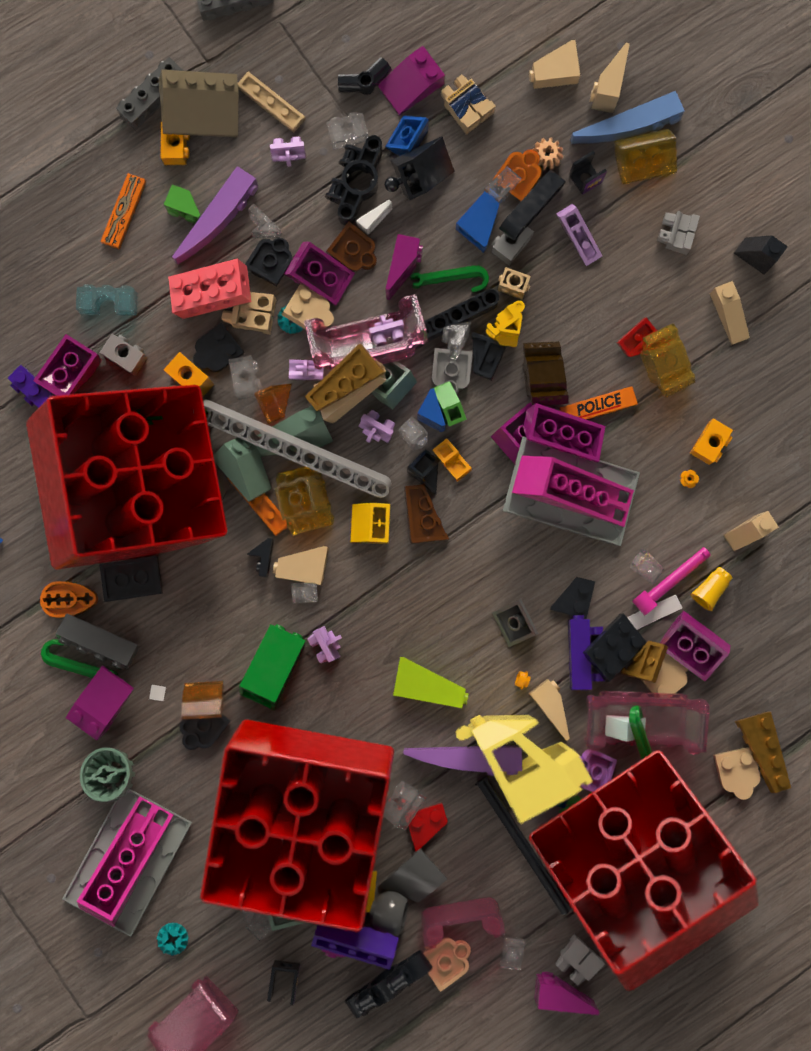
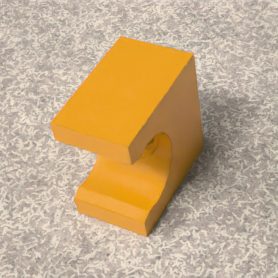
[164,352,214,397]

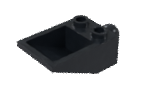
[384,136,455,200]

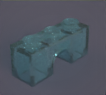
[76,284,138,315]

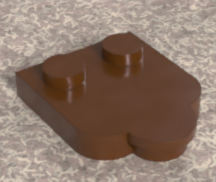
[326,222,377,272]

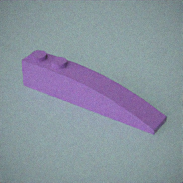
[172,166,258,264]
[403,745,522,775]

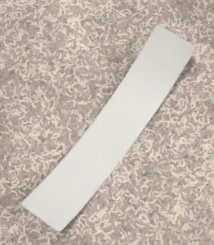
[627,595,682,630]

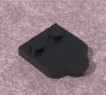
[245,237,292,287]
[193,322,245,372]
[180,697,231,750]

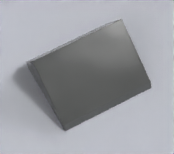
[492,599,538,647]

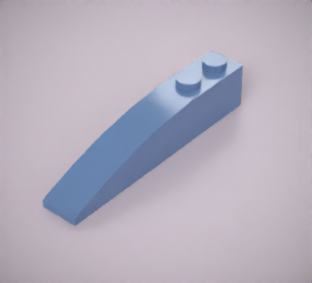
[570,91,685,144]

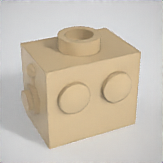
[498,267,531,299]

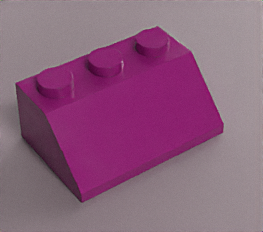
[660,610,731,681]

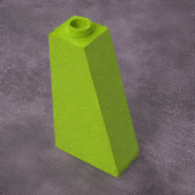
[393,657,468,708]

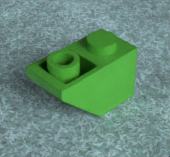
[164,184,201,224]
[432,381,467,427]

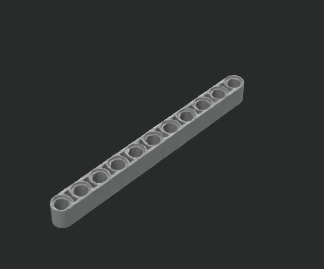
[193,400,392,498]

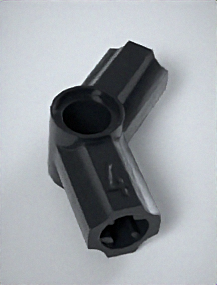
[338,57,392,95]

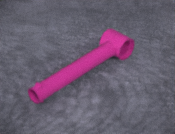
[632,547,711,616]

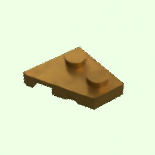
[621,641,668,683]

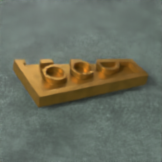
[305,343,386,411]
[735,712,791,793]

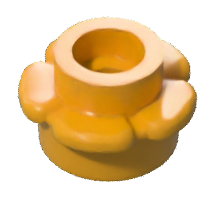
[680,470,699,488]
[515,671,531,690]

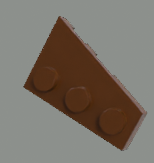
[404,484,449,544]

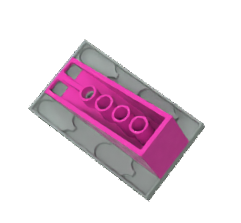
[503,437,640,546]
[62,789,192,937]

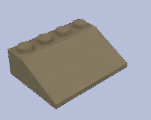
[159,70,239,137]

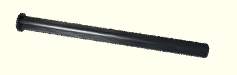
[475,775,571,915]

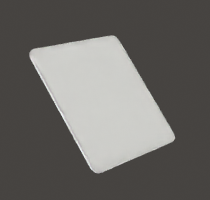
[149,685,166,701]

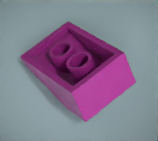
[378,46,445,116]
[385,234,423,300]
[284,242,355,305]
[33,334,102,396]
[490,402,532,465]
[65,666,134,740]
[534,972,599,1015]

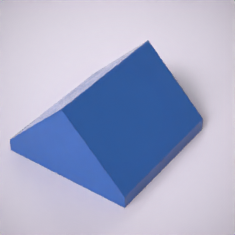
[385,116,429,156]
[417,388,445,432]

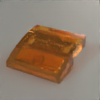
[181,681,224,719]

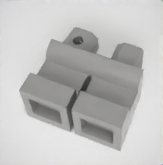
[657,211,700,255]
[556,933,605,985]

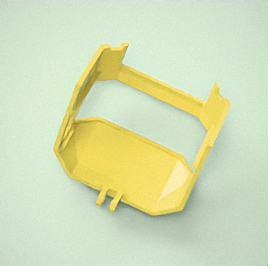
[456,715,592,824]

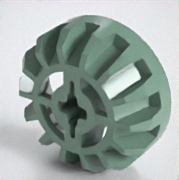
[80,747,135,802]

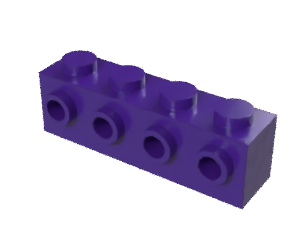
[7,365,55,408]
[311,924,399,969]

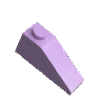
[556,204,602,266]

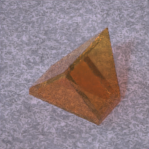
[254,384,292,424]

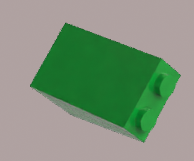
[239,624,306,711]

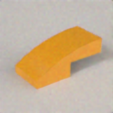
[432,438,472,482]

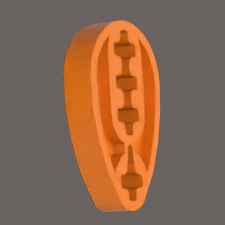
[40,581,98,618]

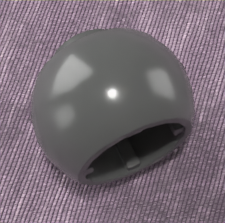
[370,891,408,936]

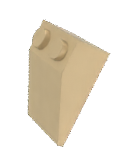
[589,43,630,113]

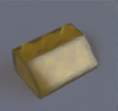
[614,129,677,185]

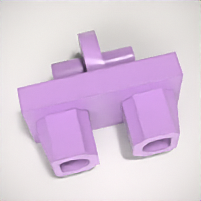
[270,137,306,167]
[369,315,404,348]
[289,360,324,381]
[359,410,395,443]
[308,626,342,663]

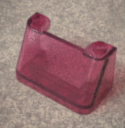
[421,897,505,950]
[147,976,239,1051]

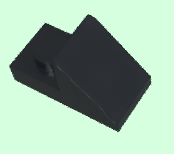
[247,538,274,578]

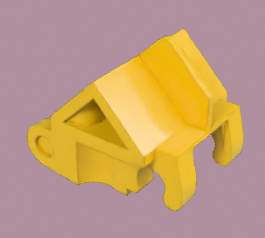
[486,301,525,347]

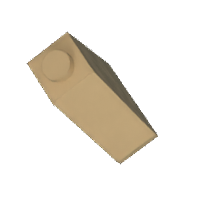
[529,40,580,89]
[724,511,779,551]
[273,546,329,586]

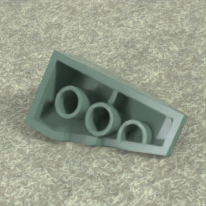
[255,406,333,457]

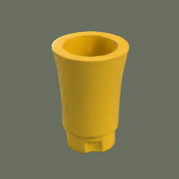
[690,567,732,611]

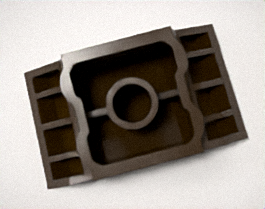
[523,341,569,406]

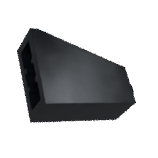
[734,235,788,275]

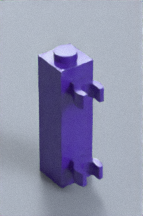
[568,615,605,690]

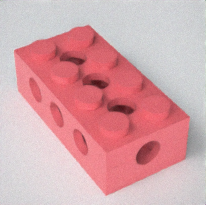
[168,258,251,319]

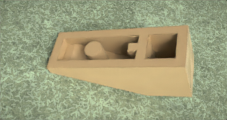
[710,281,750,345]
[529,679,570,741]

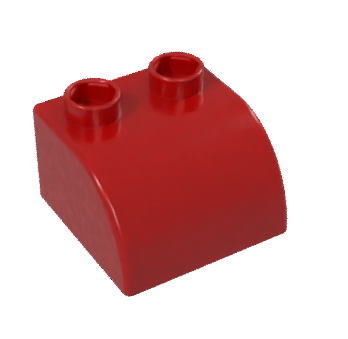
[26,385,227,570]
[200,719,394,932]
[529,750,759,991]

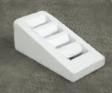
[356,200,392,236]

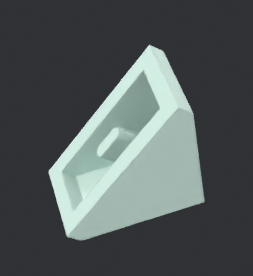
[605,715,646,742]

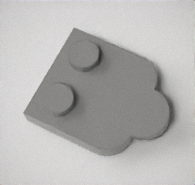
[432,348,472,394]

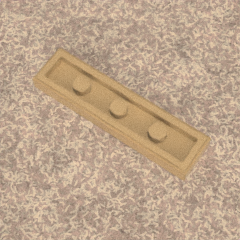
[238,72,305,133]

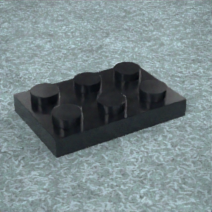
[99,556,163,602]
[582,613,647,682]

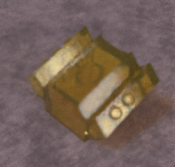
[640,323,695,398]
[274,466,334,535]

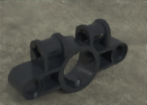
[325,135,382,225]
[345,950,433,1019]

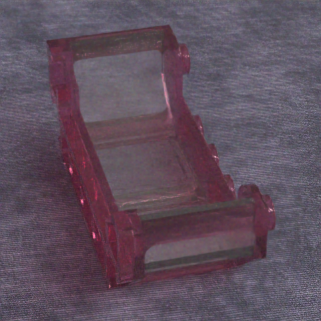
[304,294,428,370]
[584,691,710,754]

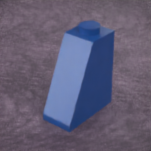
[456,190,500,253]

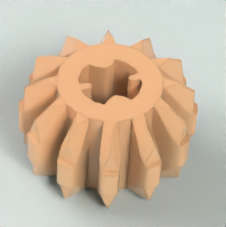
[532,138,563,171]

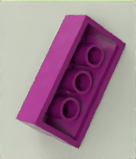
[523,403,606,463]

